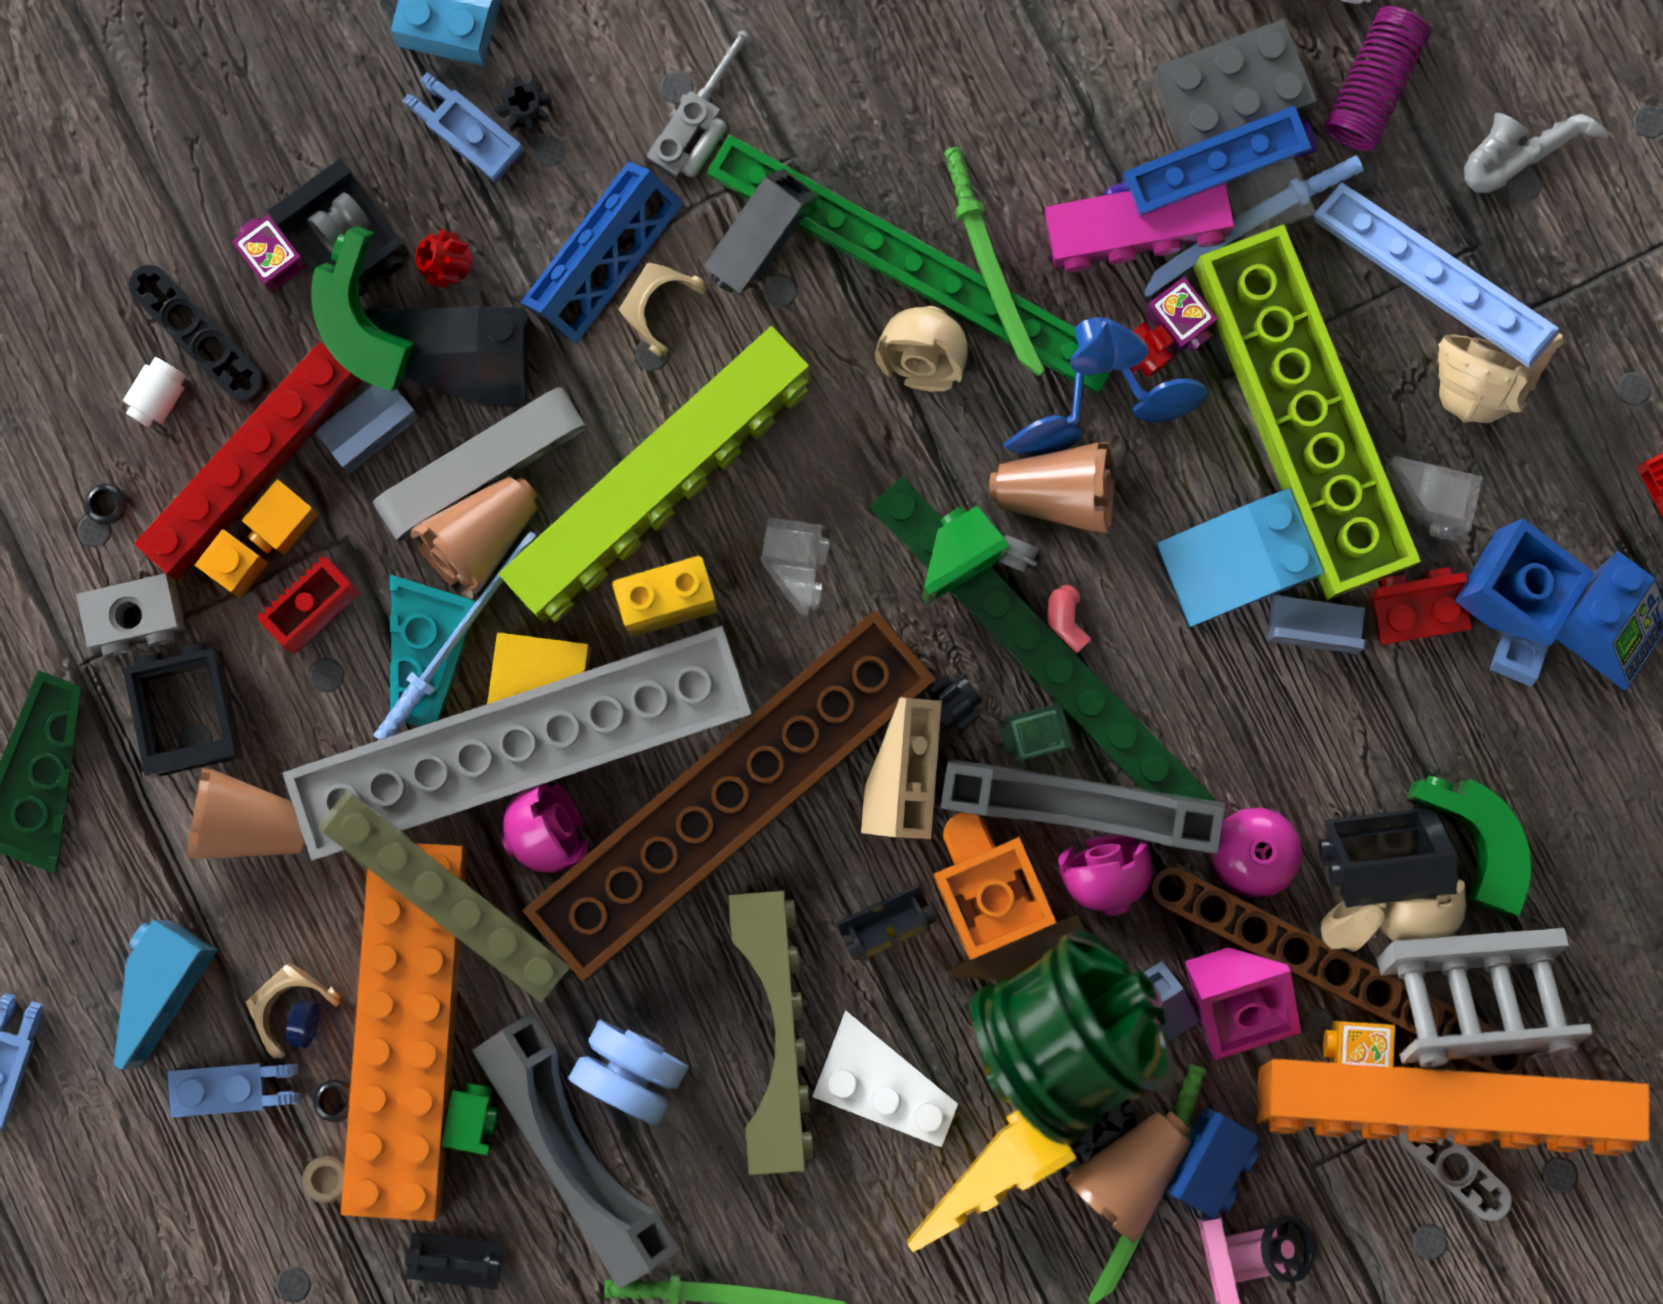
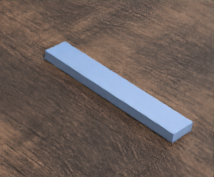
[1313,182,1559,368]

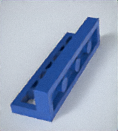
[1122,105,1311,217]
[520,161,684,344]

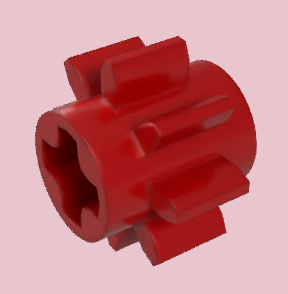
[415,229,472,288]
[1129,322,1175,379]

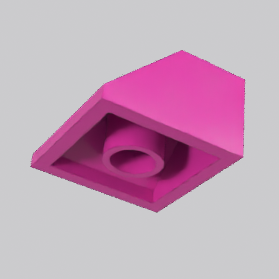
[1185,947,1301,1061]

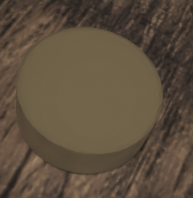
[302,1155,345,1203]

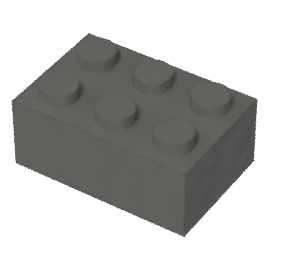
[1152,19,1317,150]

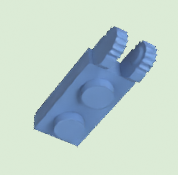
[402,73,524,184]
[0,993,43,1130]
[168,1063,300,1118]

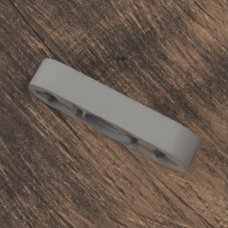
[1399,1133,1512,1221]

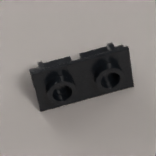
[836,884,937,961]
[404,1232,504,1290]

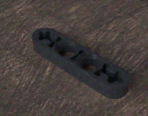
[129,264,266,404]

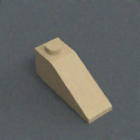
[861,698,942,839]

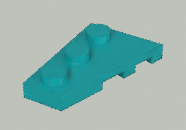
[390,574,476,727]

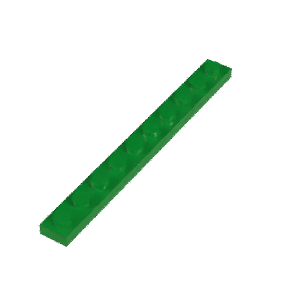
[707,134,1110,395]

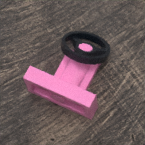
[1197,1216,1315,1304]

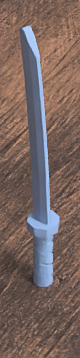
[1144,155,1363,298]
[373,531,536,740]

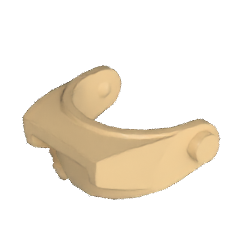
[618,263,707,357]
[1321,901,1385,952]
[246,963,341,1059]

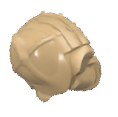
[1438,333,1563,423]

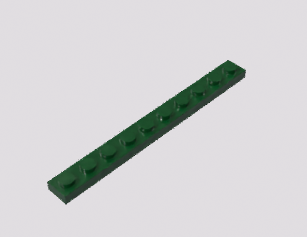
[869,476,1218,802]

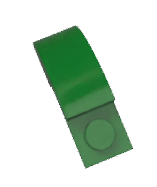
[311,226,415,392]
[1406,776,1531,917]

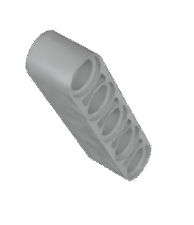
[373,387,586,542]

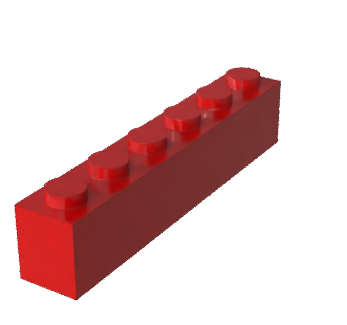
[133,341,361,580]

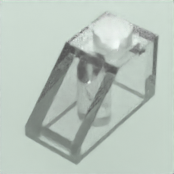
[1384,456,1483,540]

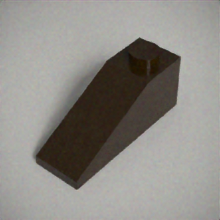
[949,914,1085,980]

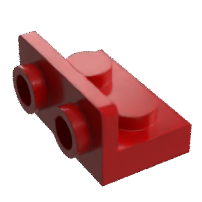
[1369,567,1472,646]

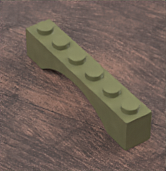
[318,789,570,1003]
[728,891,813,1175]

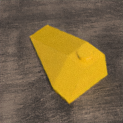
[907,1109,1076,1253]

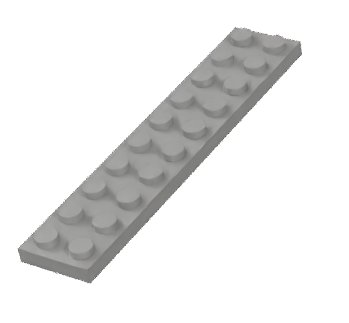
[282,626,752,861]

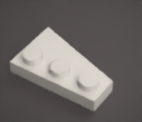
[812,1010,958,1147]

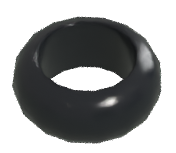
[84,484,127,525]
[313,1079,350,1123]

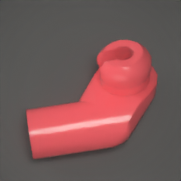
[1047,585,1091,655]

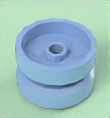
[568,1020,689,1126]

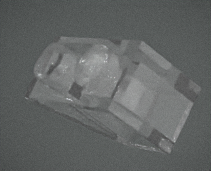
[761,517,830,620]

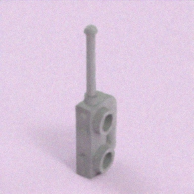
[647,31,749,180]

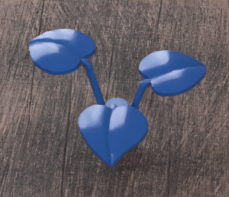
[1003,317,1210,456]

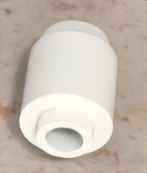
[123,357,186,428]

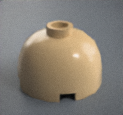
[875,306,968,392]
[1376,879,1466,941]

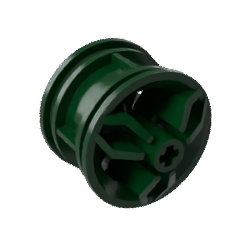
[971,929,1175,1146]

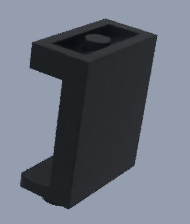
[267,158,410,298]

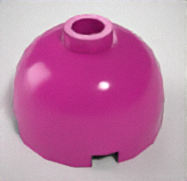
[502,782,588,873]
[1210,807,1303,899]
[1058,834,1152,916]

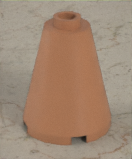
[989,442,1114,533]
[410,476,538,599]
[186,768,306,860]
[1065,1111,1192,1243]

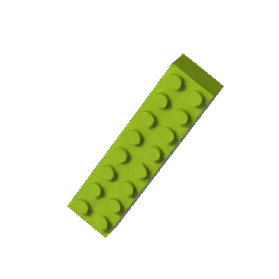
[1193,224,1421,601]
[498,325,809,624]

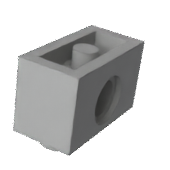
[76,573,186,657]

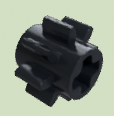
[496,76,552,134]
[929,674,983,731]

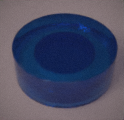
[286,1000,319,1048]

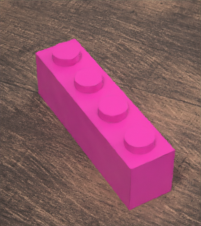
[1045,184,1234,273]

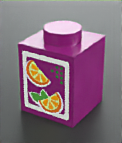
[232,215,308,293]
[1144,277,1218,355]

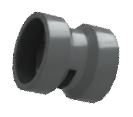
[308,192,372,253]

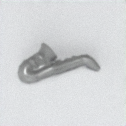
[1464,113,1610,193]

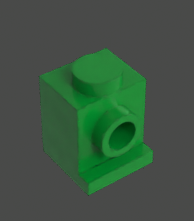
[441,1082,499,1155]

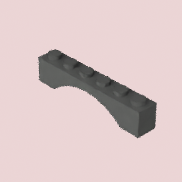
[941,759,1225,854]
[472,1012,680,1289]

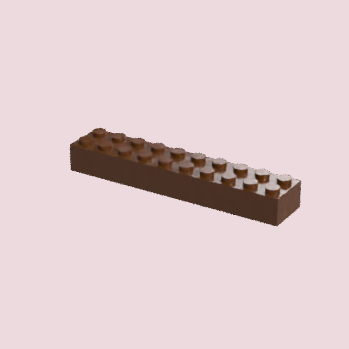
[522,609,936,982]

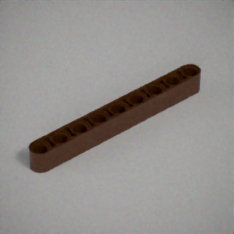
[1148,867,1527,1075]

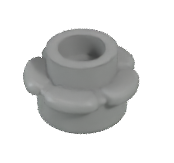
[999,535,1039,572]

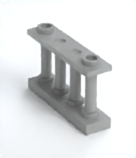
[1377,928,1592,1068]

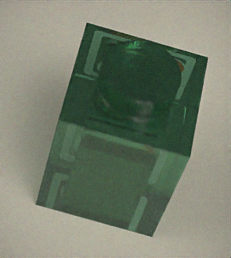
[1000,703,1073,764]

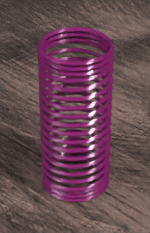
[1324,6,1432,151]

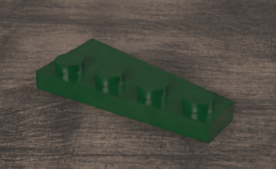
[0,670,83,874]

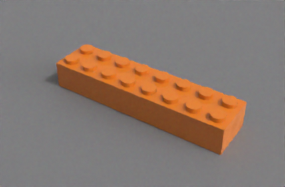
[341,843,468,1221]
[1257,1059,1649,1156]

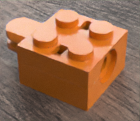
[932,812,1056,960]

